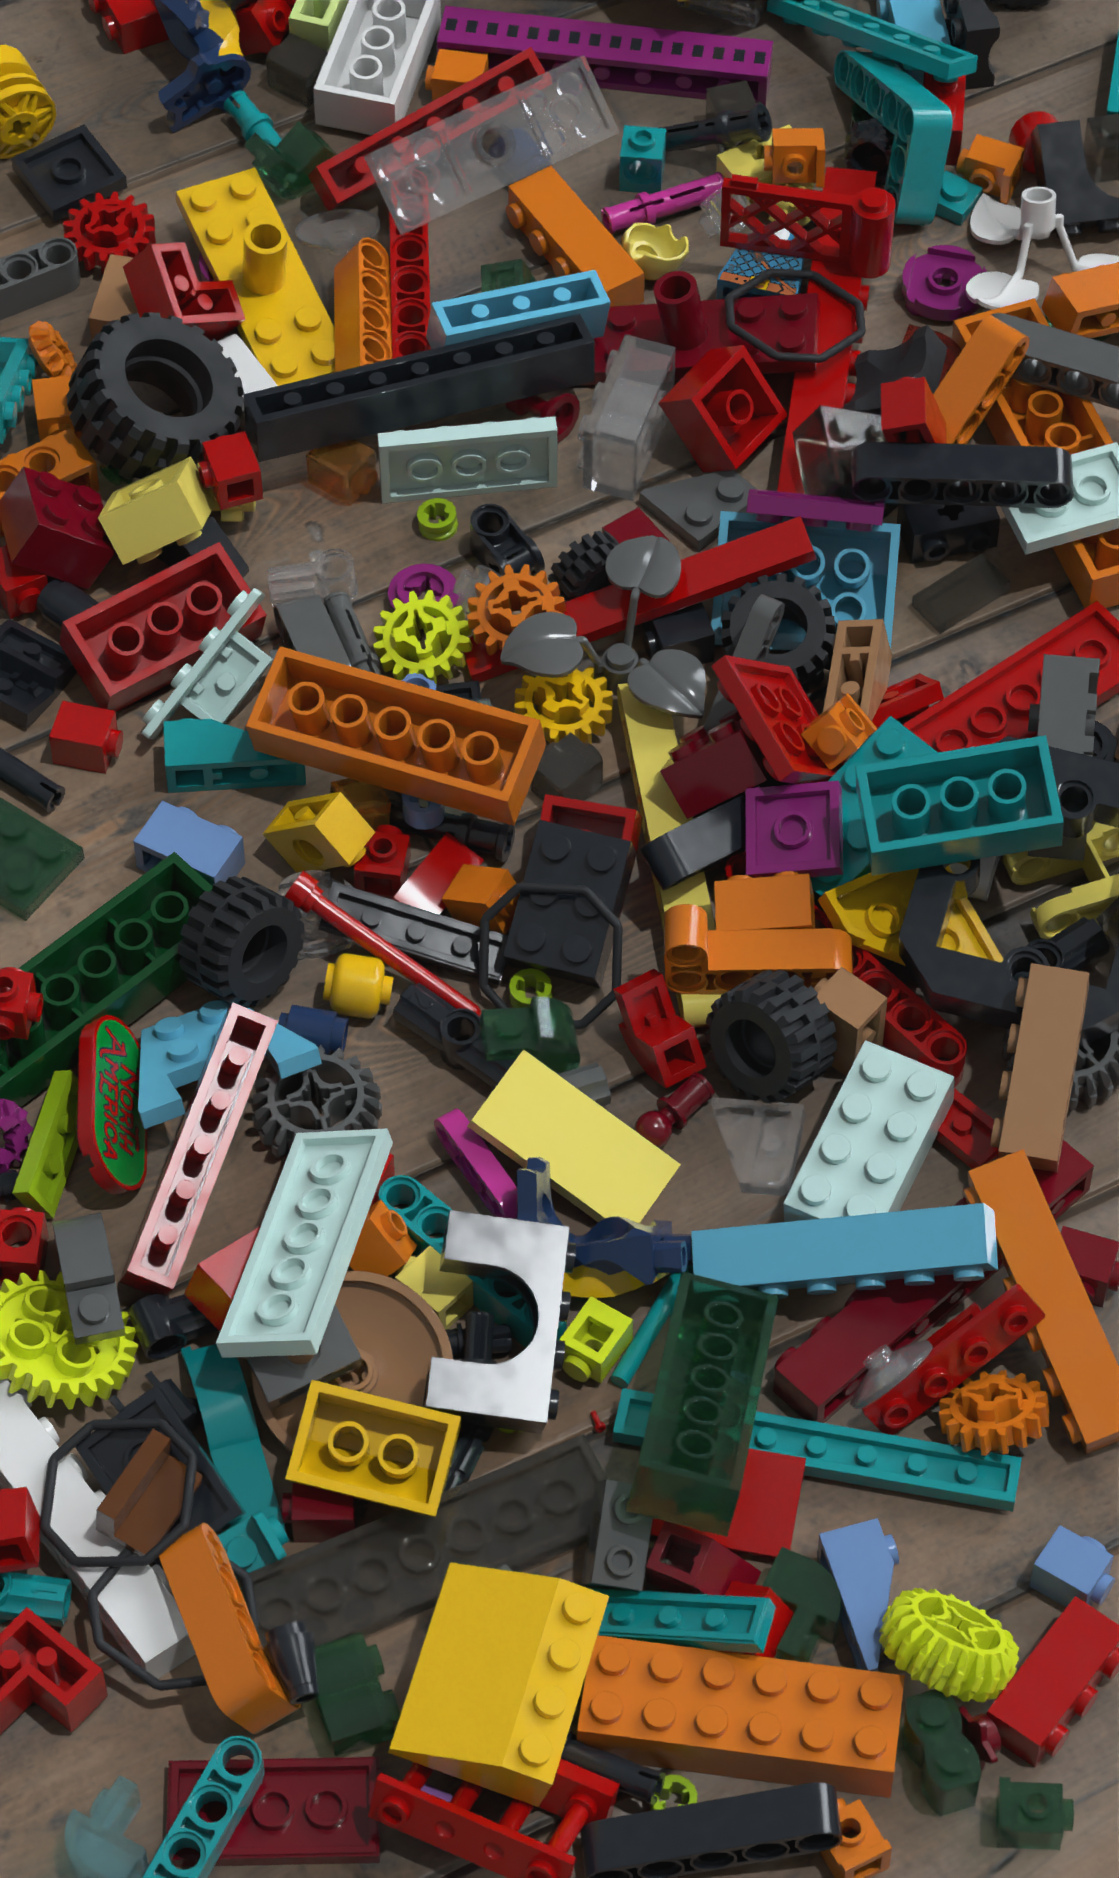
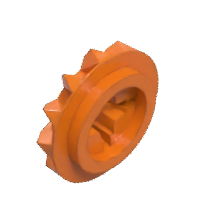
[29,320,77,377]

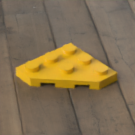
[818,865,1003,966]

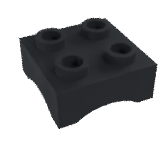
[943,0,1000,90]
[842,325,948,438]

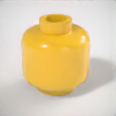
[323,953,394,1019]

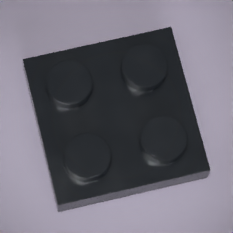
[11,124,127,222]

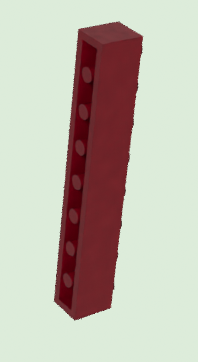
[773,1140,1094,1423]

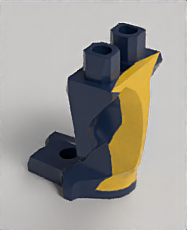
[155,0,251,133]
[517,1157,693,1298]

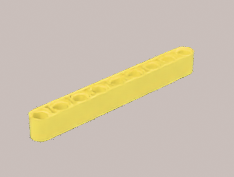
[617,683,723,1028]

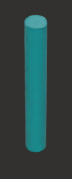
[610,1266,694,1388]

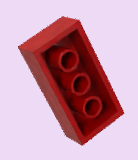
[59,542,267,712]

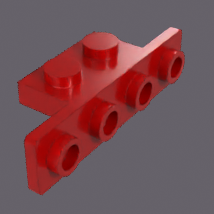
[860,1284,1045,1435]

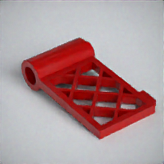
[720,174,895,278]

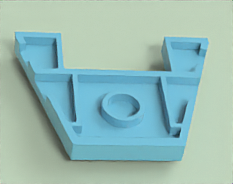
[138,1000,322,1129]

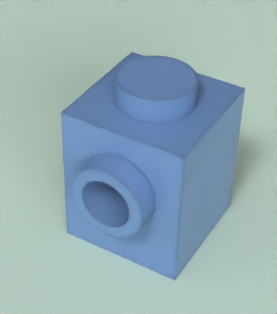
[1030,1525,1115,1607]

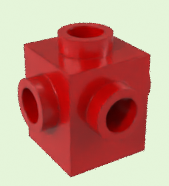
[0,967,43,1040]

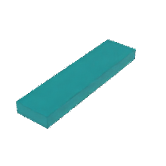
[589,1588,776,1653]

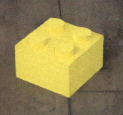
[98,456,215,565]

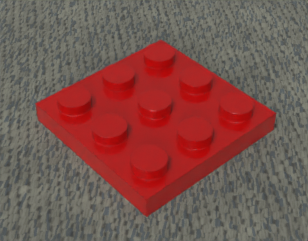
[711,655,847,784]

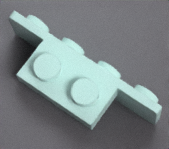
[142,588,274,740]

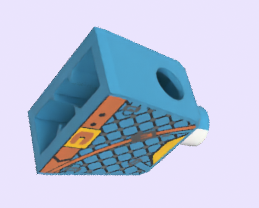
[716,228,804,299]

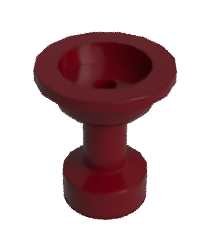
[505,393,580,442]

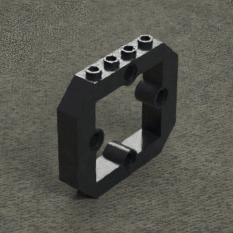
[899,736,1119,1048]

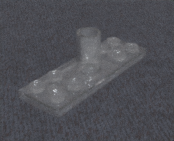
[364,55,620,235]

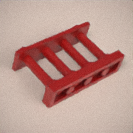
[368,1758,620,1878]

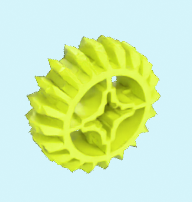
[879,1588,1019,1702]

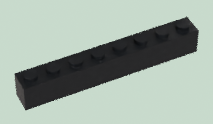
[243,314,595,462]

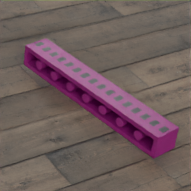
[437,6,773,106]

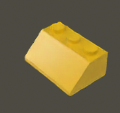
[285,1380,461,1518]

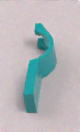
[181,1344,285,1531]

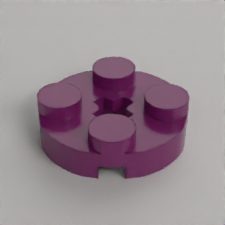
[901,245,987,322]

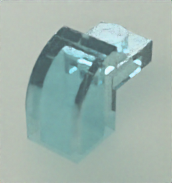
[65,1775,149,1878]

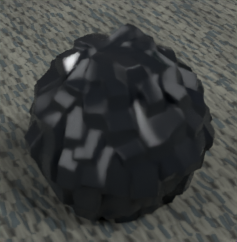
[843,118,895,186]

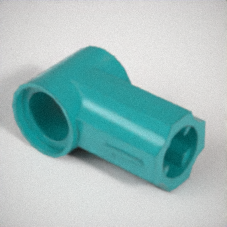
[0,1572,72,1627]

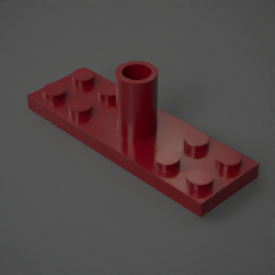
[577,271,820,386]

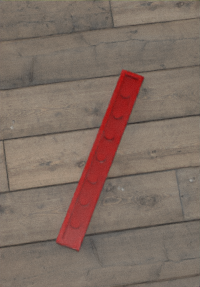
[463,516,816,683]

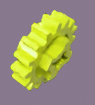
[373,590,472,684]

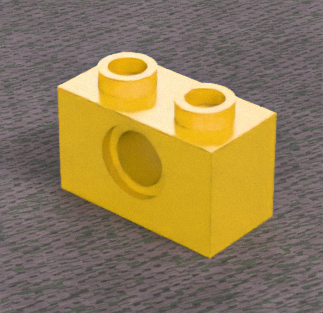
[262,792,375,874]

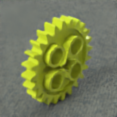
[0,1270,138,1410]

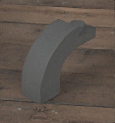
[52,1212,126,1345]

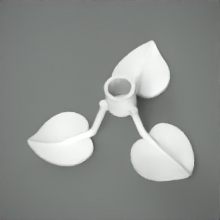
[966,187,1119,310]

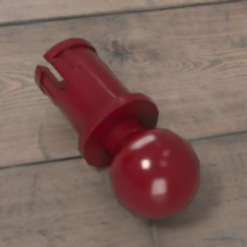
[634,1072,715,1148]

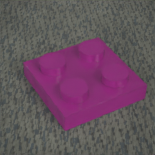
[746,781,843,878]

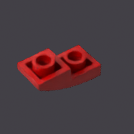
[392,832,484,915]

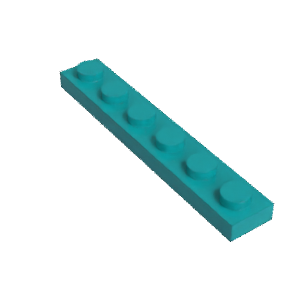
[767,0,978,83]

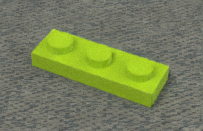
[12,1070,79,1219]

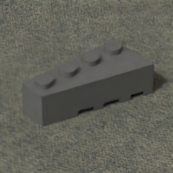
[1027,654,1100,861]

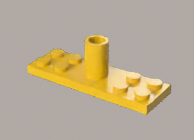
[176,167,335,386]

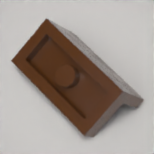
[96,1429,202,1556]

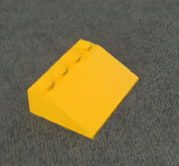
[388,1562,609,1807]

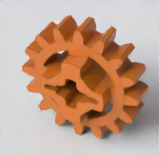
[467,564,566,656]
[939,1370,1049,1456]

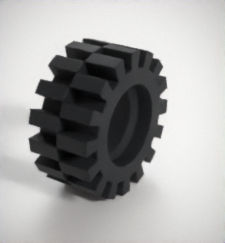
[548,531,619,602]

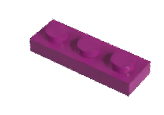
[746,489,884,532]

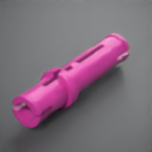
[601,172,724,234]

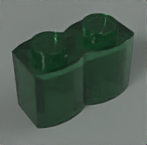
[315,1632,400,1757]
[902,1689,981,1817]

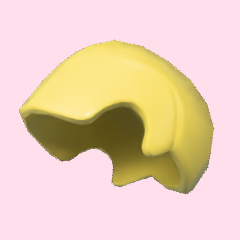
[621,223,689,280]

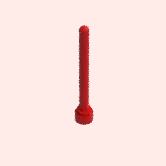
[284,870,481,1017]

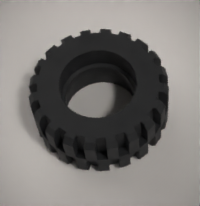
[67,312,244,479]

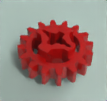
[63,192,156,274]

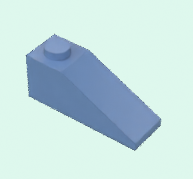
[817,1518,899,1672]

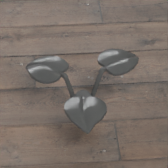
[501,535,706,719]

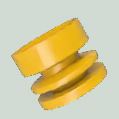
[0,44,57,159]

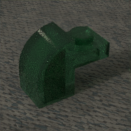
[244,121,337,200]
[480,996,581,1074]
[762,1547,841,1663]

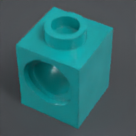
[619,125,666,194]

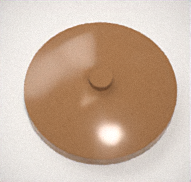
[252,1271,453,1453]

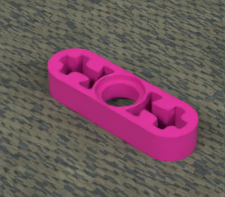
[434,1108,518,1219]

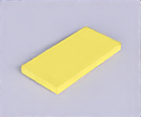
[467,1049,681,1223]

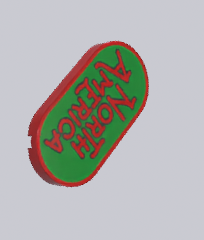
[77,1015,148,1195]

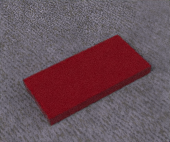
[166,1757,380,1867]

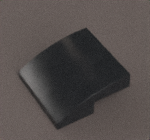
[0,618,77,728]

